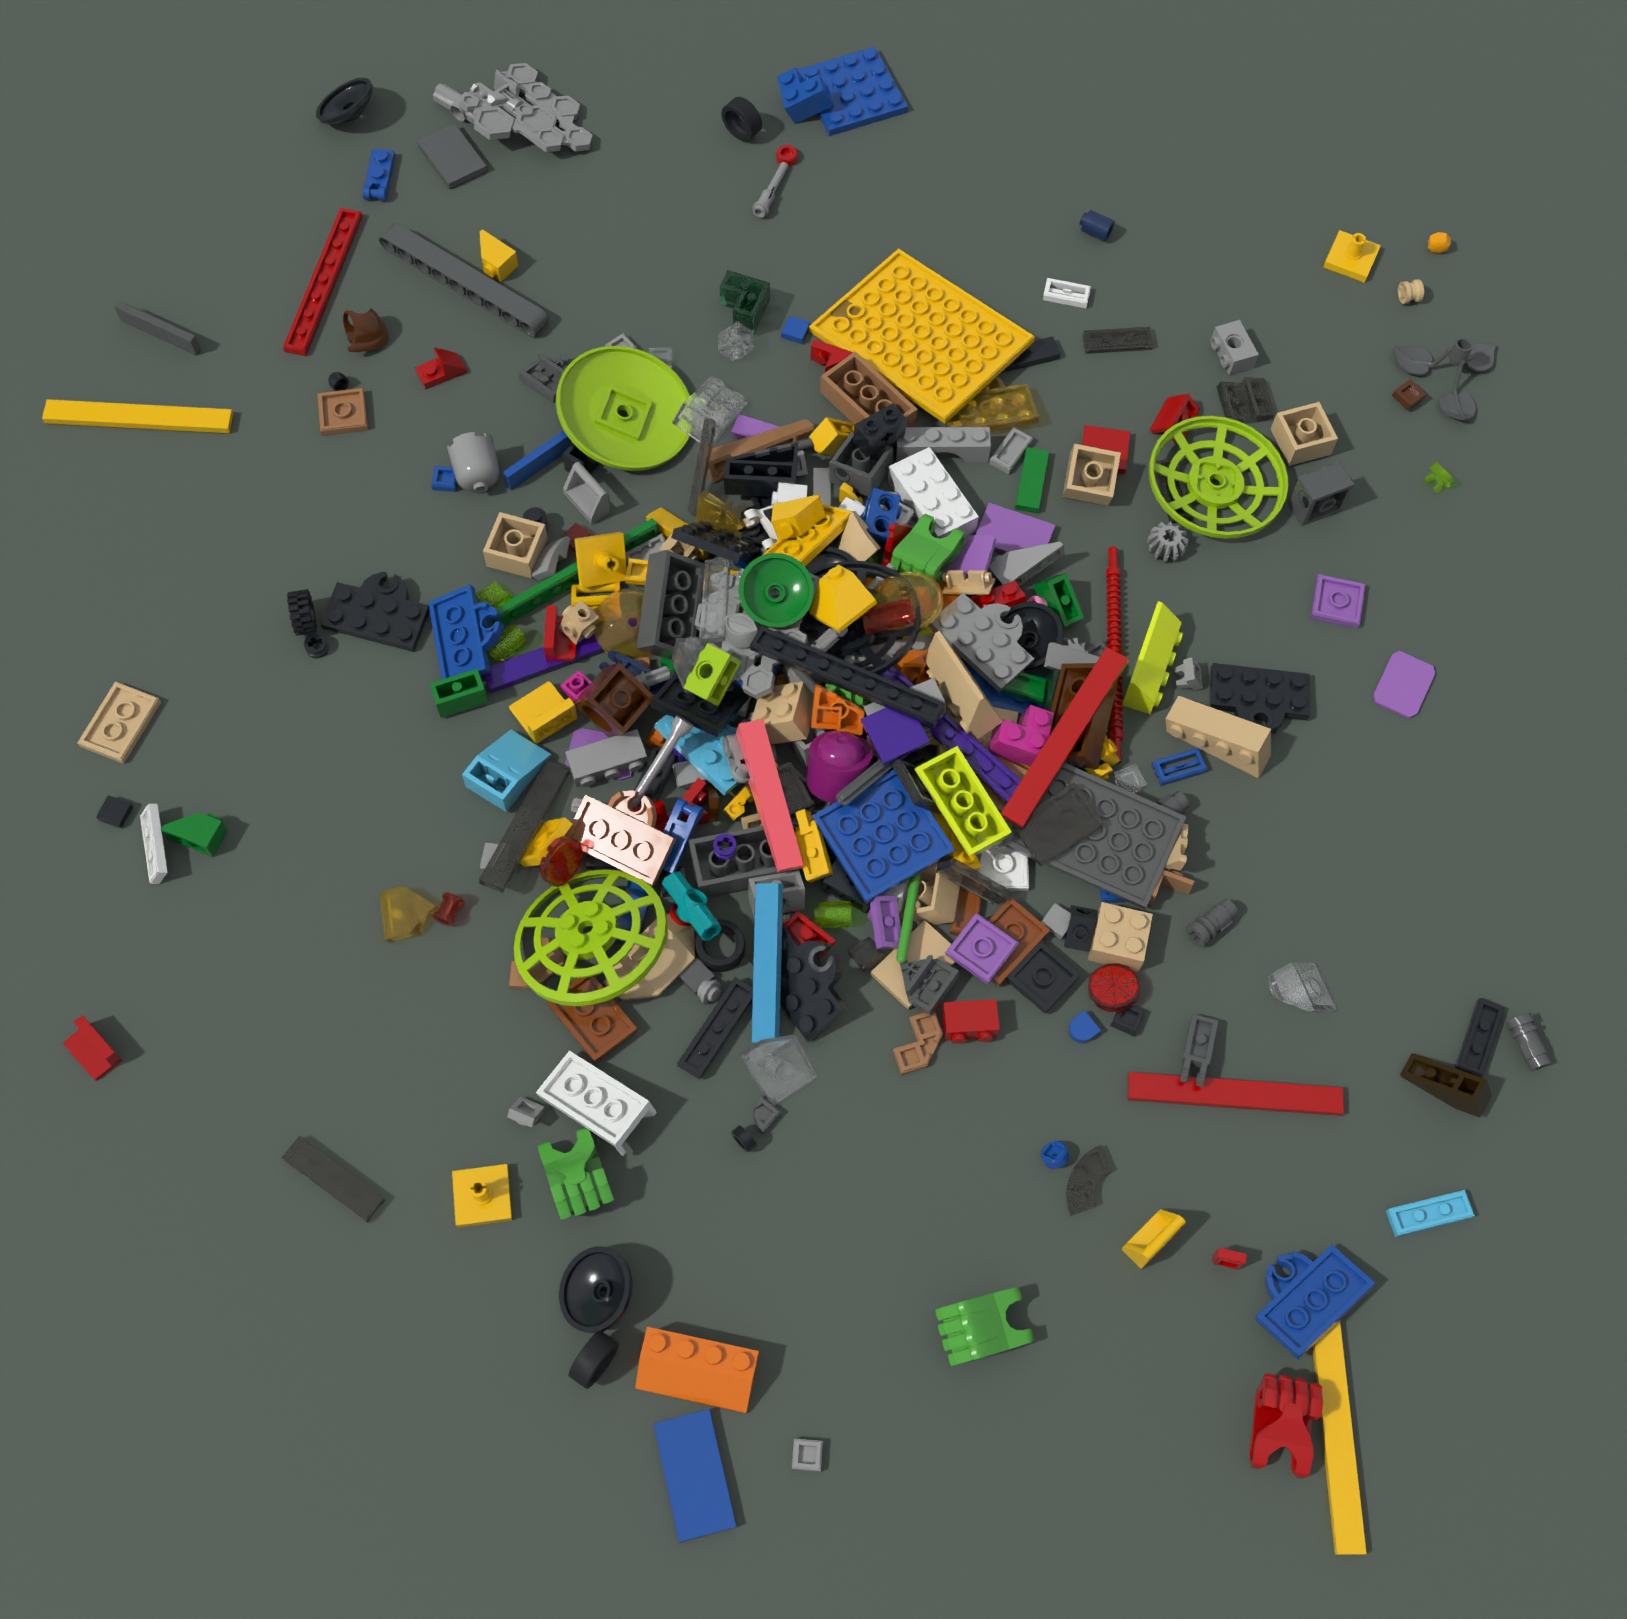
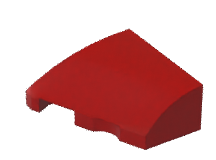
[882,523,913,566]

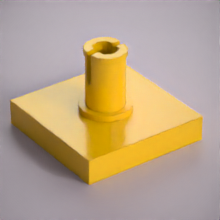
[1323,230,1381,283]
[575,532,627,588]
[517,817,573,867]
[452,1164,513,1228]

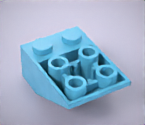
[462,730,552,813]

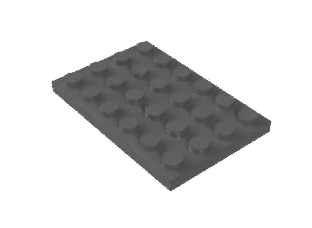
[1003,763,1186,909]

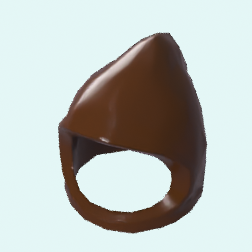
[343,308,388,352]

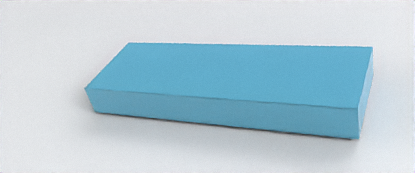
[1386,1190,1475,1237]

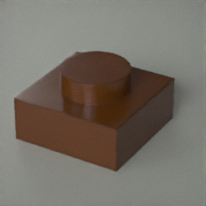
[1392,379,1426,410]

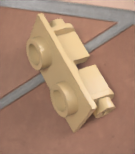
[942,570,995,596]

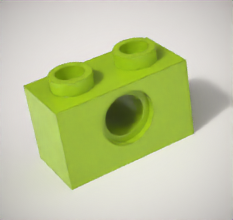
[683,643,741,706]

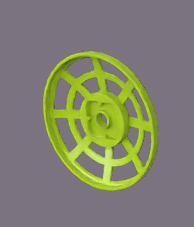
[1149,416,1288,539]
[514,869,668,1006]

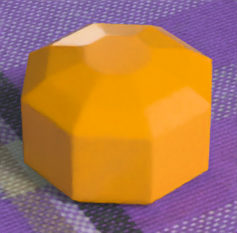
[1428,232,1451,254]

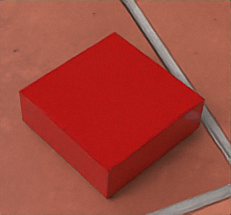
[1212,1248,1247,1270]

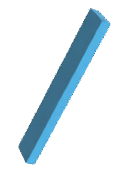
[752,883,783,1043]

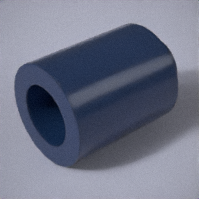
[1079,210,1115,241]

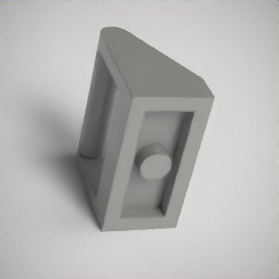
[563,462,611,525]

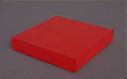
[1082,425,1130,474]

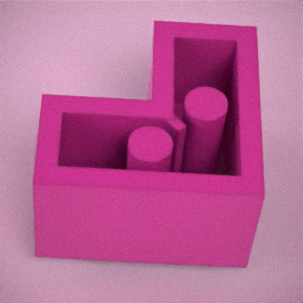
[988,705,1054,767]

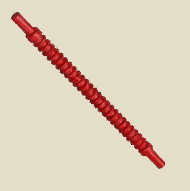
[1106,546,1124,764]

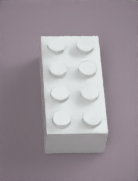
[888,447,979,539]

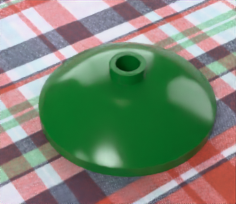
[738,553,814,628]

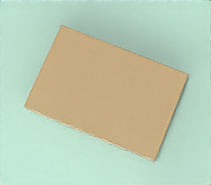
[78,681,161,764]
[870,920,956,1010]

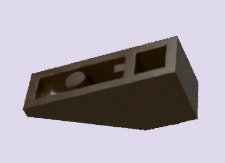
[1400,1053,1492,1118]

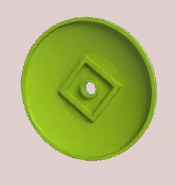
[556,346,694,471]

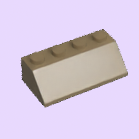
[925,631,1003,739]

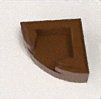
[707,787,719,821]

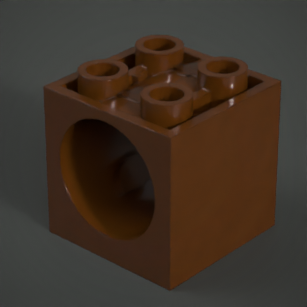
[573,663,654,737]

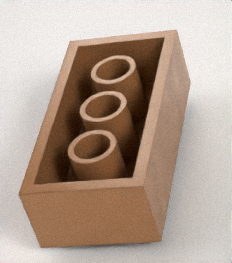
[820,352,918,446]

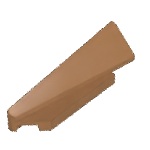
[699,419,814,482]

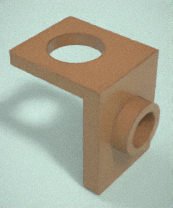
[1148,869,1195,906]

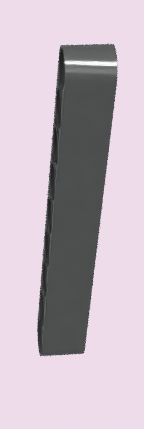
[379,223,549,337]

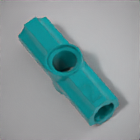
[662,871,722,941]

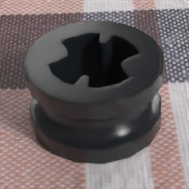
[304,633,329,659]

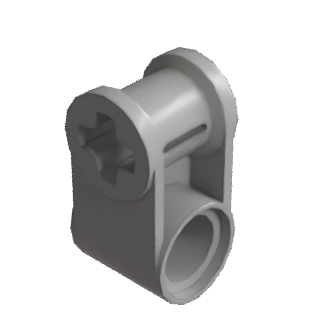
[723,734,750,783]

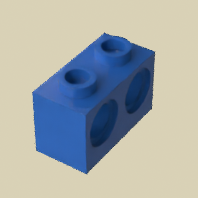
[862,488,902,548]

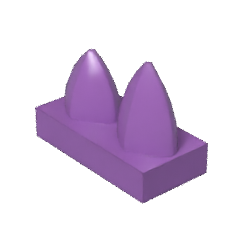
[867,896,901,949]

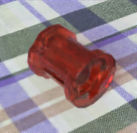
[432,892,465,926]

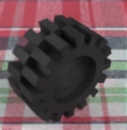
[287,589,317,636]

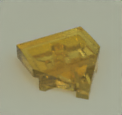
[695,490,746,532]
[379,886,438,943]

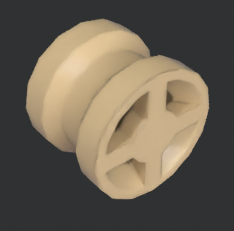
[1398,279,1424,304]

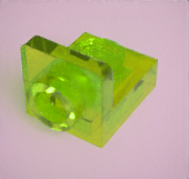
[476,581,512,608]

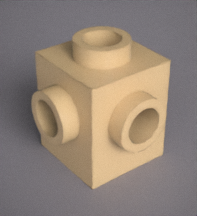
[559,600,599,645]

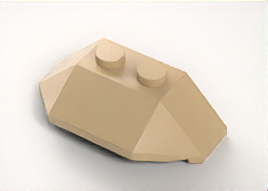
[603,914,695,1001]

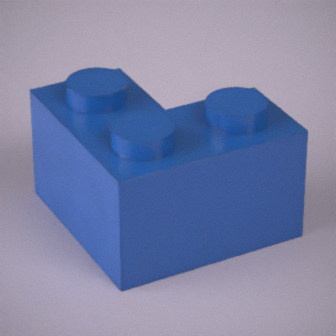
[777,67,833,124]

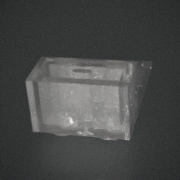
[672,375,749,450]

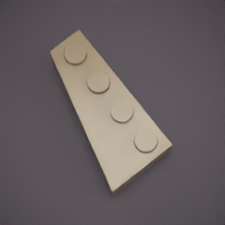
[1165,696,1271,779]

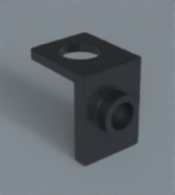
[1064,905,1097,952]

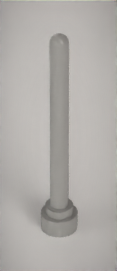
[631,715,693,808]

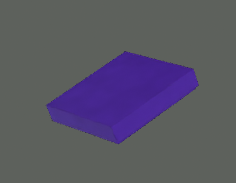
[861,708,930,766]

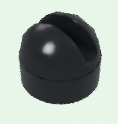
[328,372,349,391]

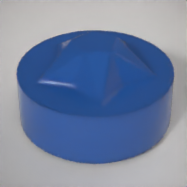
[1041,1141,1070,1169]

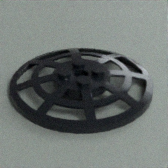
[799,561,921,684]

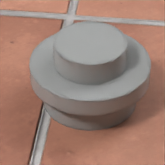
[697,979,721,1005]

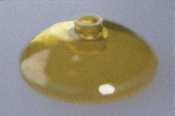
[871,571,943,631]
[595,588,653,659]

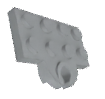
[928,593,1034,693]

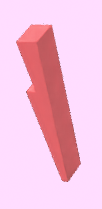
[736,719,803,873]

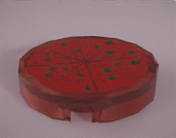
[540,836,583,887]
[1088,963,1140,1012]

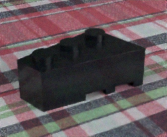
[724,442,798,497]

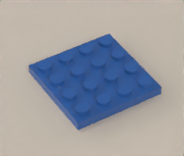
[797,47,908,136]
[812,766,955,904]

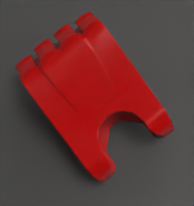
[1249,1373,1323,1479]

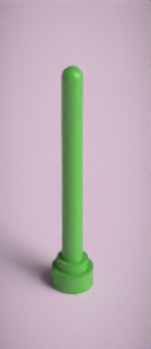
[896,872,922,963]

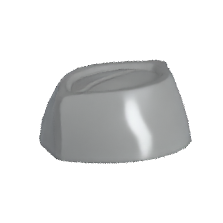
[724,613,762,648]

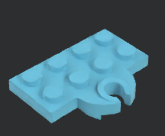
[654,712,748,796]

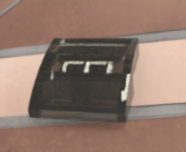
[1216,377,1276,424]

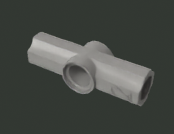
[433,84,476,124]

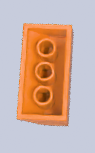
[635,1327,759,1414]

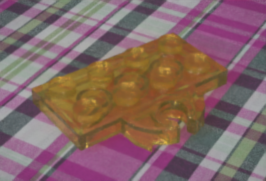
[945,376,1040,431]

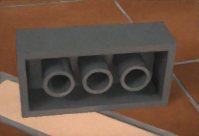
[636,550,705,660]
[689,826,801,897]

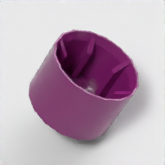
[806,730,873,803]

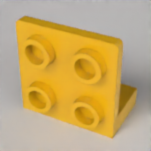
[509,681,577,744]

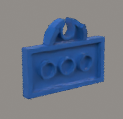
[428,584,504,680]
[1255,1245,1375,1360]

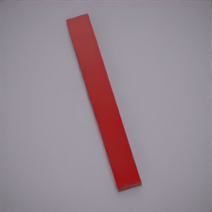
[283,208,363,356]
[1001,647,1129,828]
[1128,1072,1344,1116]

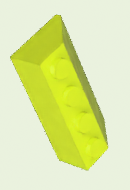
[1122,601,1183,714]
[914,746,1012,857]

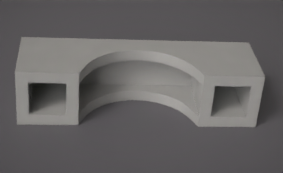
[895,427,991,463]

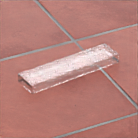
[699,558,731,644]

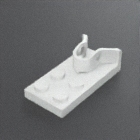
[536,1051,657,1156]

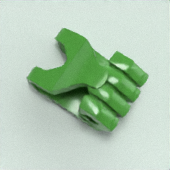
[890,513,966,596]
[537,1128,614,1220]
[935,1287,1035,1366]

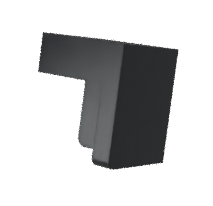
[562,443,598,474]

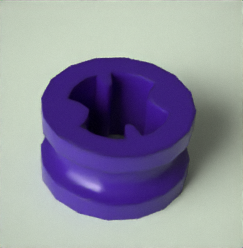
[713,834,737,860]

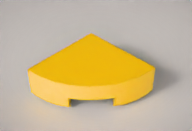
[839,482,863,505]

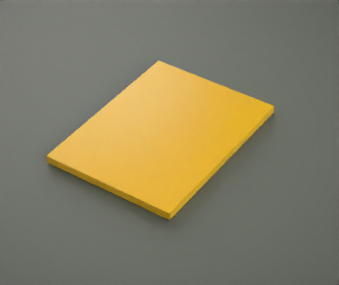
[809,248,1035,424]

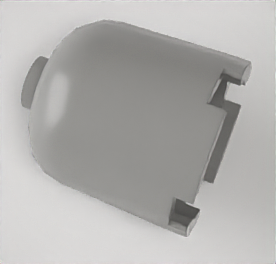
[447,432,500,493]

